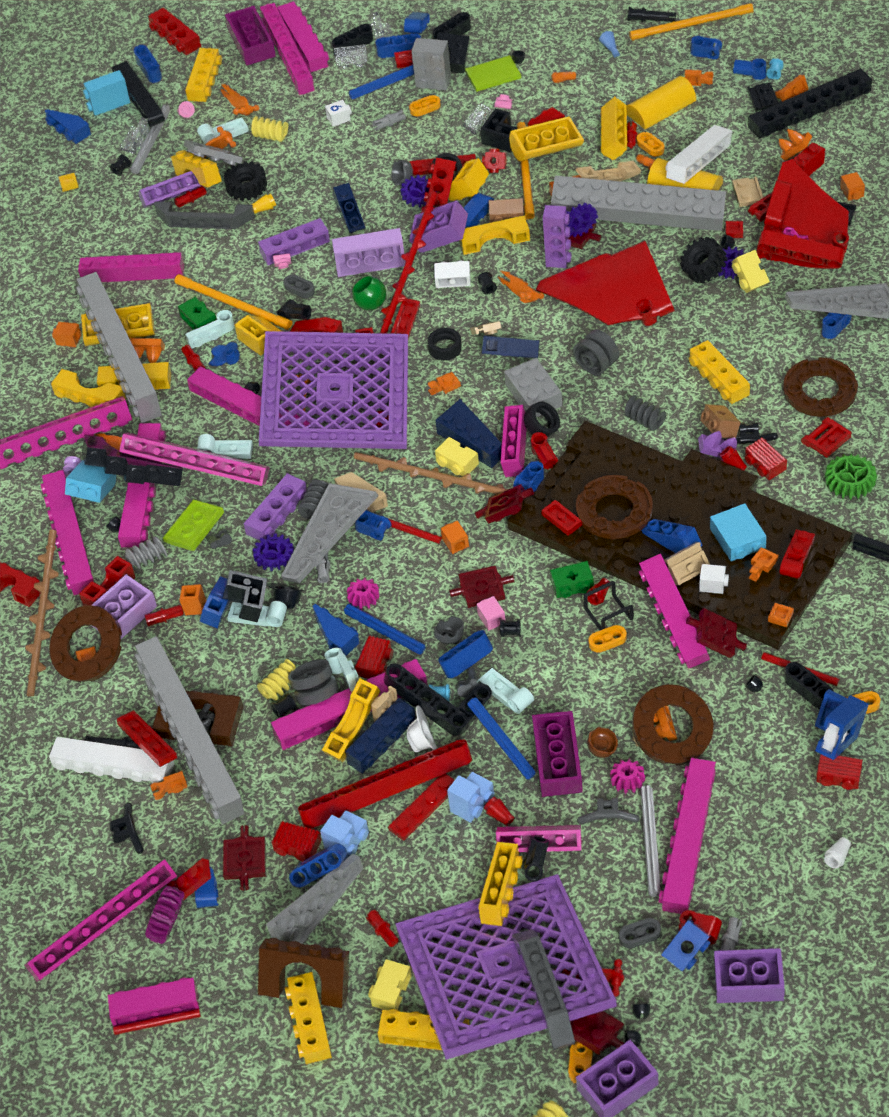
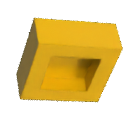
[58,173,79,192]

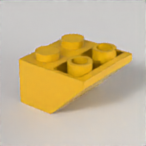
[449,158,489,201]
[234,315,283,356]

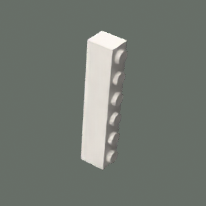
[666,125,732,184]
[49,737,174,784]

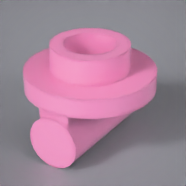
[495,95,512,109]
[177,101,195,118]
[272,253,291,269]

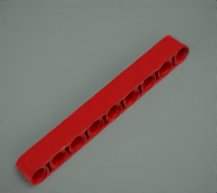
[298,739,473,829]

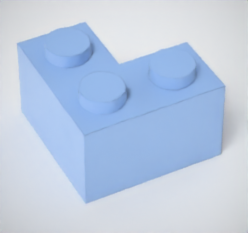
[447,772,494,823]
[320,810,369,860]

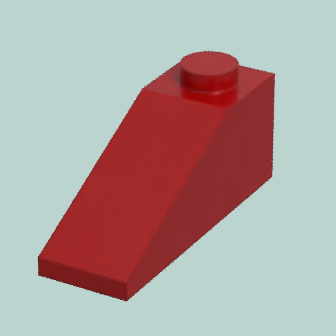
[290,317,343,333]

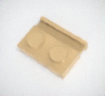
[732,176,763,207]
[470,321,501,335]
[664,542,710,585]
[371,686,398,722]

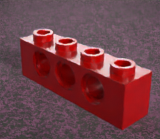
[148,8,201,56]
[421,158,456,213]

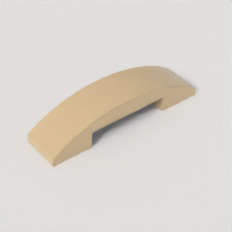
[576,161,641,182]

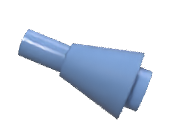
[599,31,620,57]

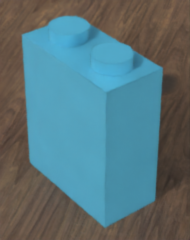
[83,70,130,116]
[65,460,116,503]
[710,504,766,561]

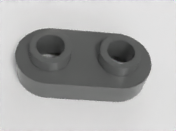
[283,275,315,298]
[619,918,661,948]

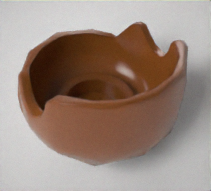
[587,727,618,758]

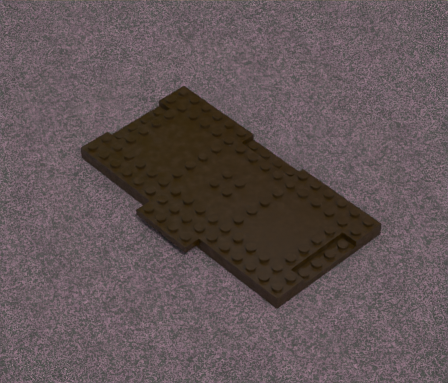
[507,421,852,650]

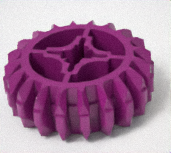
[145,886,184,944]

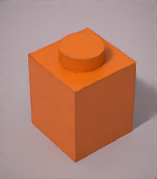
[840,172,865,201]
[52,322,81,347]
[441,521,469,554]
[179,584,207,616]

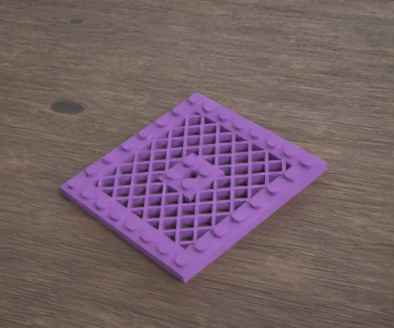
[259,331,408,449]
[395,874,617,1060]

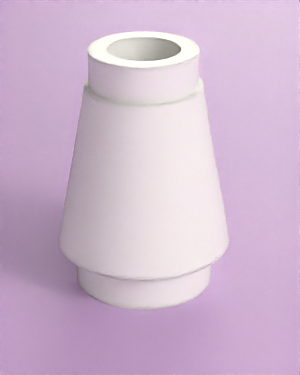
[824,837,851,868]

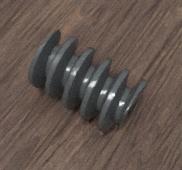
[625,395,666,431]
[298,479,328,519]

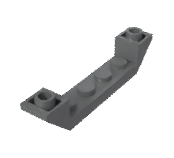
[154,202,255,229]
[512,929,575,1050]

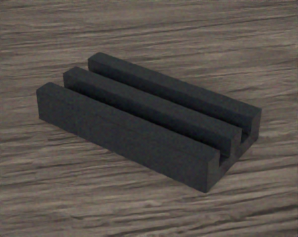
[852,534,889,562]

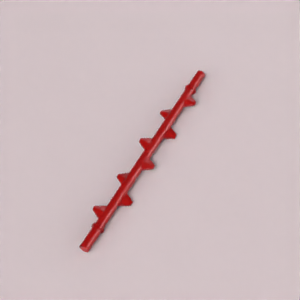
[379,191,438,334]

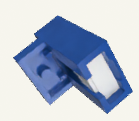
[815,689,869,760]

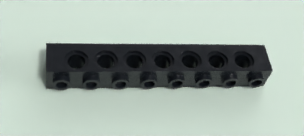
[748,68,872,139]

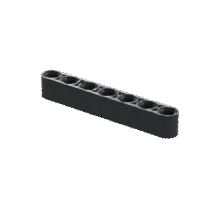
[111,61,165,127]

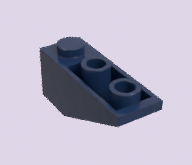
[332,183,366,233]
[482,335,540,358]

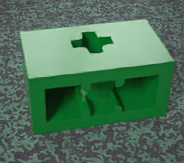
[178,297,217,330]
[550,561,594,598]

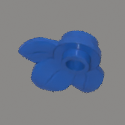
[208,342,240,366]

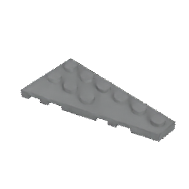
[785,283,889,319]
[281,483,379,584]
[266,854,363,944]

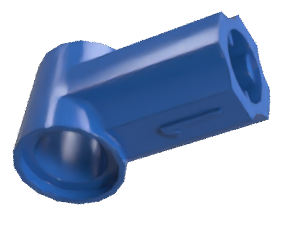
[733,59,766,80]

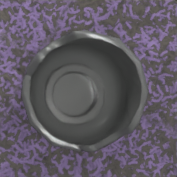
[392,160,413,185]
[434,616,464,644]

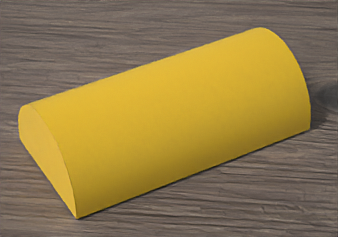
[627,76,696,129]
[510,116,584,161]
[647,158,723,190]
[81,303,155,346]

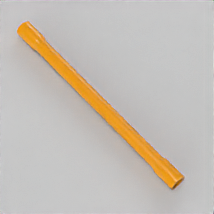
[629,3,754,41]
[516,122,535,219]
[175,274,293,330]

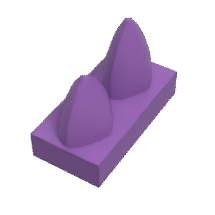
[698,431,737,458]

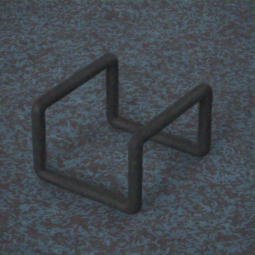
[583,581,634,630]

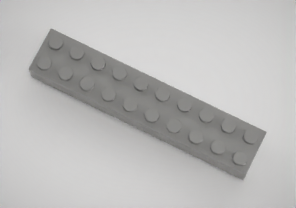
[551,175,726,231]
[76,272,162,423]
[134,636,244,824]

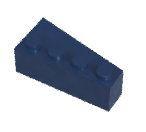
[435,399,502,468]

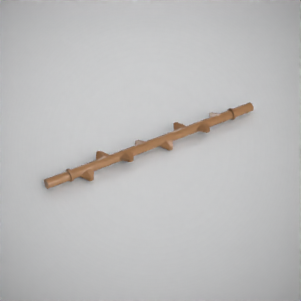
[354,452,508,494]
[25,529,59,696]

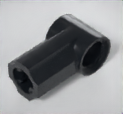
[277,299,312,320]
[522,835,549,882]

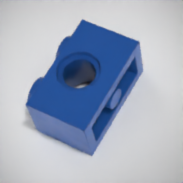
[661,919,711,971]

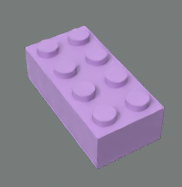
[332,228,405,277]

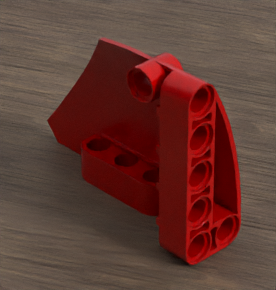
[756,159,849,269]
[536,241,675,326]

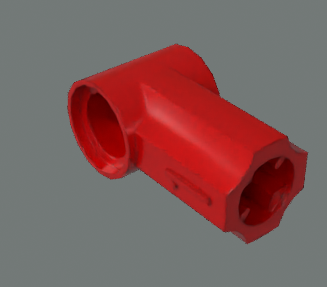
[531,432,558,470]

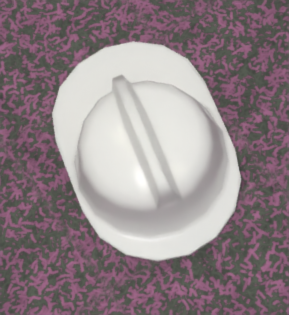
[407,705,437,752]

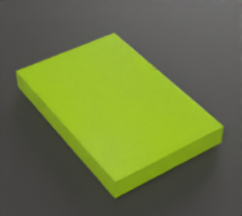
[465,55,521,92]
[162,499,224,551]

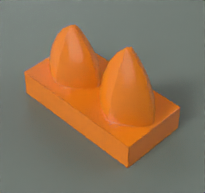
[774,75,809,102]
[779,129,812,160]
[129,338,165,363]
[653,706,678,741]

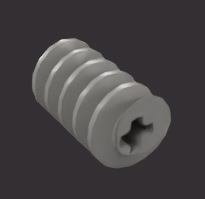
[125,536,167,571]

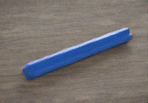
[349,65,414,99]
[344,604,426,655]
[467,697,536,780]

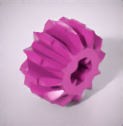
[347,577,380,610]
[610,758,645,794]

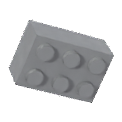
[412,38,451,90]
[504,358,563,417]

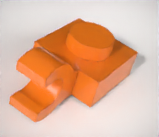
[685,70,713,86]
[428,372,461,396]
[749,547,778,582]
[150,771,187,800]

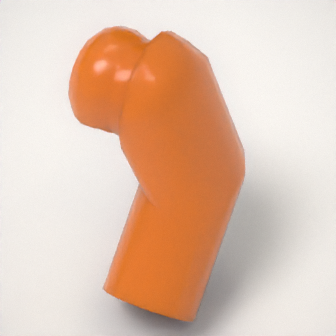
[551,72,576,83]
[636,154,655,170]

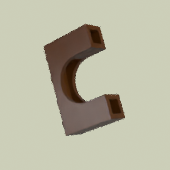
[152,690,243,746]
[258,938,350,1008]

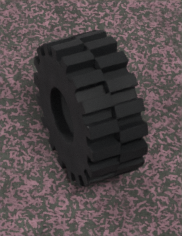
[224,161,267,201]
[680,237,727,283]

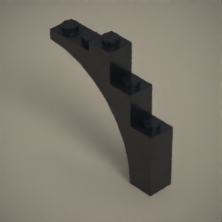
[82,435,183,486]

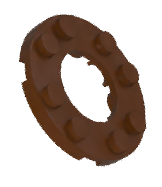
[783,357,858,417]
[576,475,653,540]
[49,605,122,683]
[632,684,714,765]

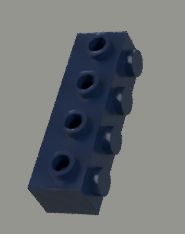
[345,698,416,774]

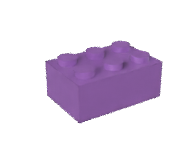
[409,200,468,252]
[714,948,785,1003]
[576,1040,659,1117]

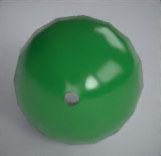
[352,276,386,311]

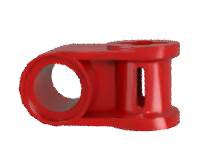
[679,910,722,945]

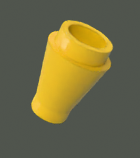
[251,193,277,214]

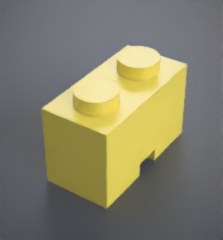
[731,250,770,293]
[435,437,479,476]
[368,959,412,1010]

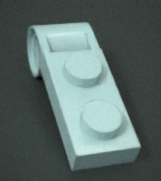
[197,117,249,144]
[186,310,234,348]
[197,434,253,459]
[227,601,287,627]
[325,648,359,692]
[478,668,534,714]

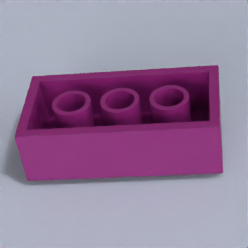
[225,6,276,66]
[532,711,583,797]

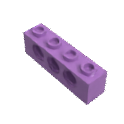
[138,171,202,208]
[543,205,572,268]
[258,218,330,265]
[244,473,307,541]

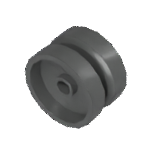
[573,329,620,376]
[288,659,339,706]

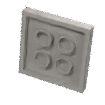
[184,140,243,166]

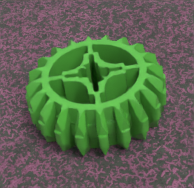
[825,453,877,500]

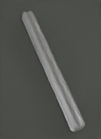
[130,105,171,174]
[640,785,661,897]

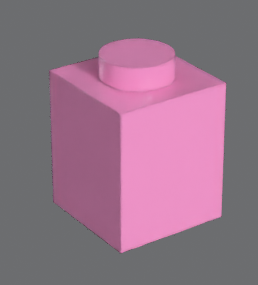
[476,596,505,631]

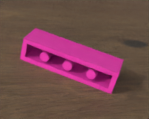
[501,405,527,477]
[496,825,582,852]
[107,978,200,1026]

